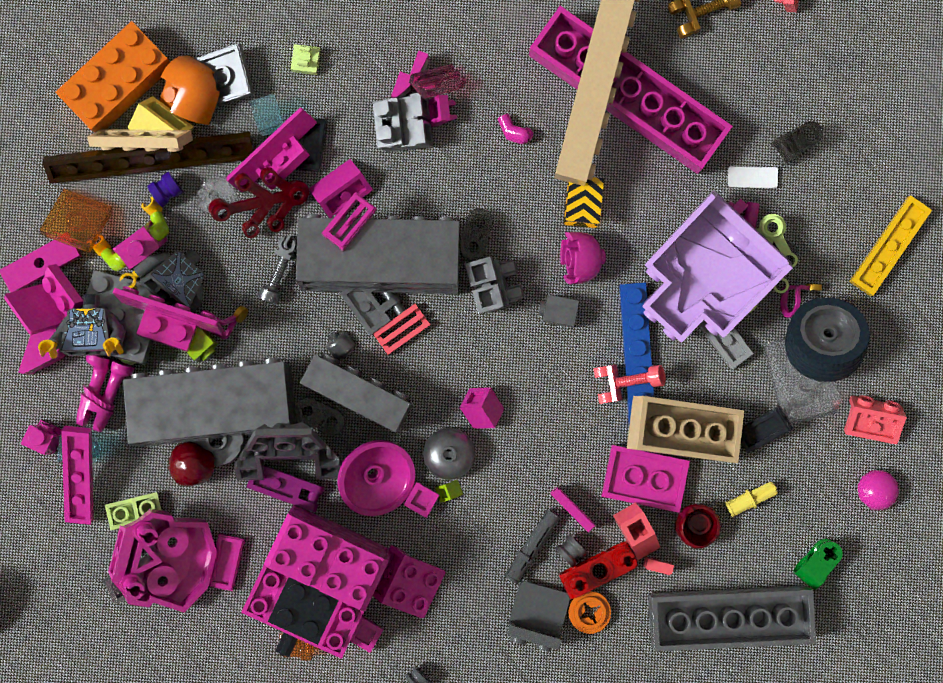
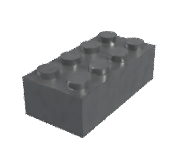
[300,353,413,432]

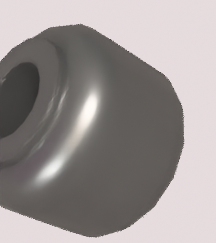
[326,331,355,359]

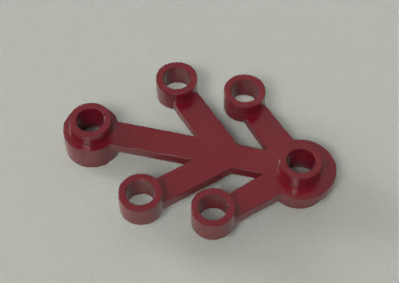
[208,167,309,238]

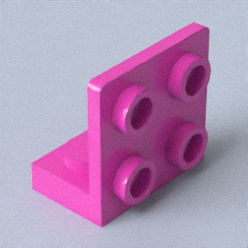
[4,264,83,335]
[373,545,445,618]

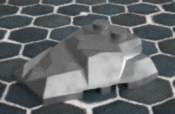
[235,422,342,481]

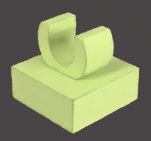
[291,44,321,75]

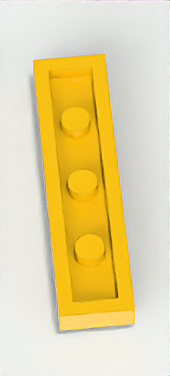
[849,195,932,297]

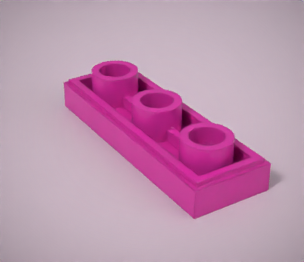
[0,233,82,292]

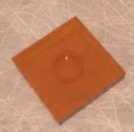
[40,188,113,253]

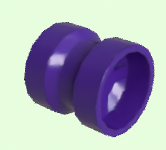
[147,171,184,207]

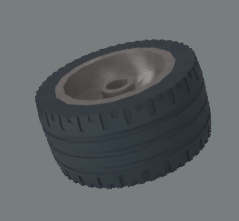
[785,297,870,382]

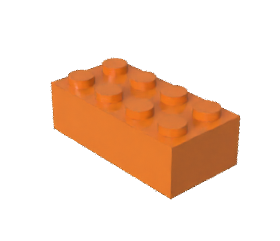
[55,21,170,133]

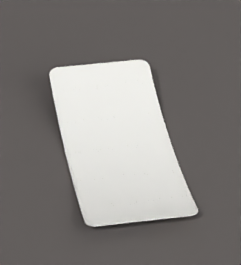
[728,166,778,188]

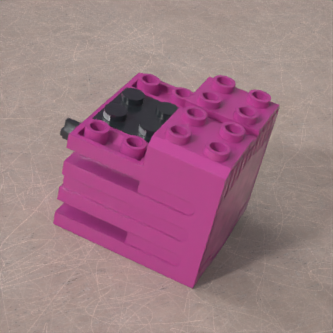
[241,505,389,659]

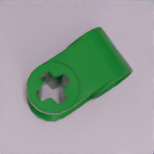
[793,538,843,590]

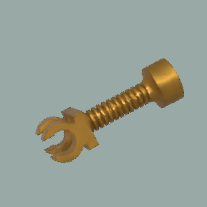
[667,0,741,39]

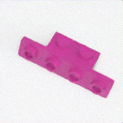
[226,108,316,192]

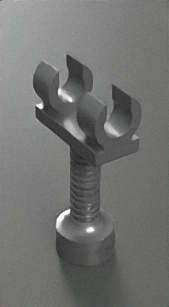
[258,235,297,304]

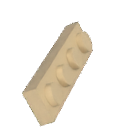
[87,129,193,152]

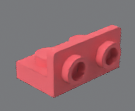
[844,395,907,445]

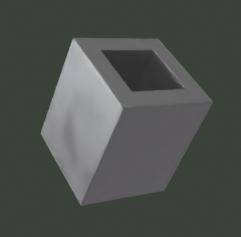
[538,295,579,328]

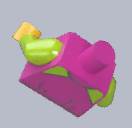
[90,197,169,271]

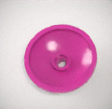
[338,440,415,516]

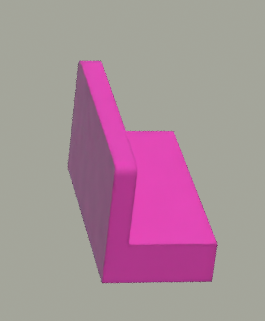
[309,159,373,218]

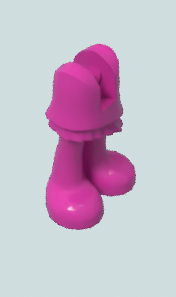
[76,355,135,432]

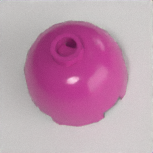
[560,232,606,284]

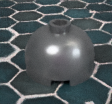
[423,427,475,480]

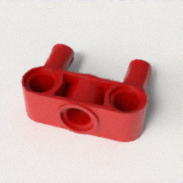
[559,541,638,599]

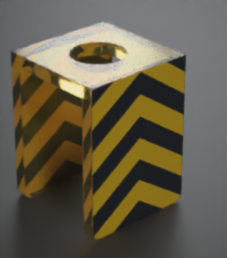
[564,177,604,228]

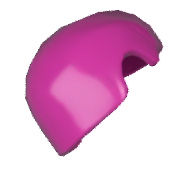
[858,470,899,511]

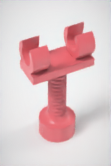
[593,365,666,404]

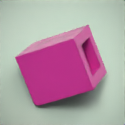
[460,387,504,429]

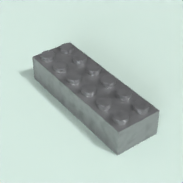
[648,586,816,652]

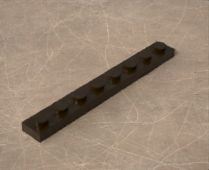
[42,131,255,184]

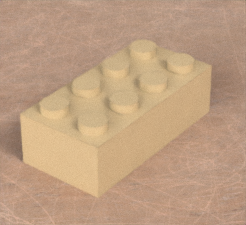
[627,396,744,463]

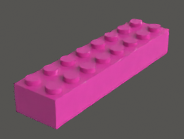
[529,6,733,174]

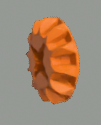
[568,591,611,634]

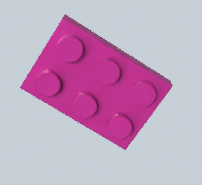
[601,445,690,513]

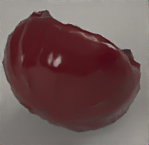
[168,441,215,487]
[675,503,722,549]

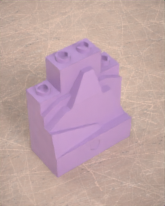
[642,190,793,343]

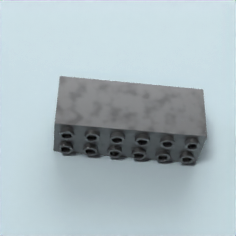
[296,214,460,294]
[123,358,297,447]

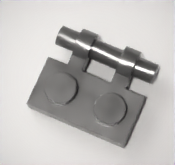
[339,288,406,336]

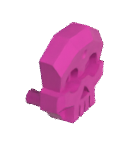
[108,509,217,613]

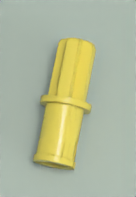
[724,482,778,518]

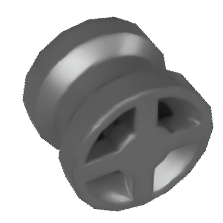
[555,534,588,568]

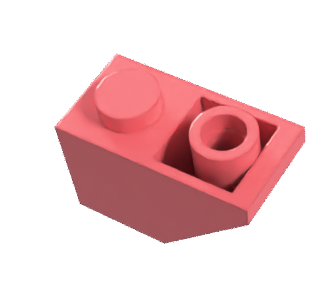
[613,502,660,560]

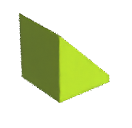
[435,479,463,503]

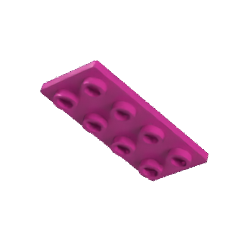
[113,286,224,352]

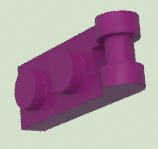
[246,465,325,512]

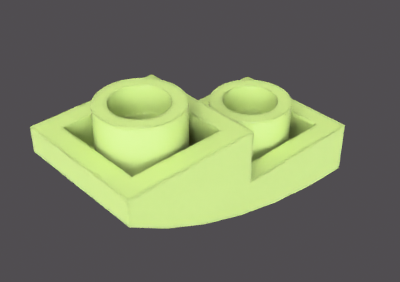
[105,492,162,531]

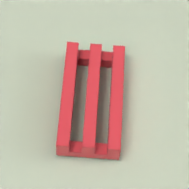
[373,304,430,355]

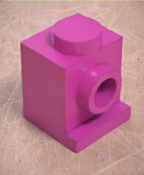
[21,420,62,455]

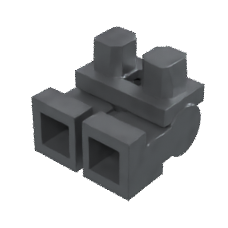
[373,92,433,151]
[465,256,525,314]

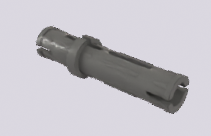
[504,509,561,585]

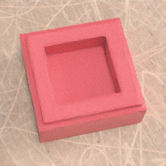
[643,556,674,575]

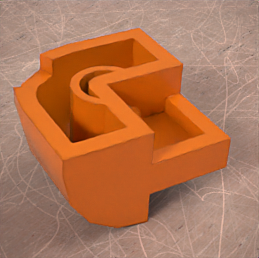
[159,55,220,125]

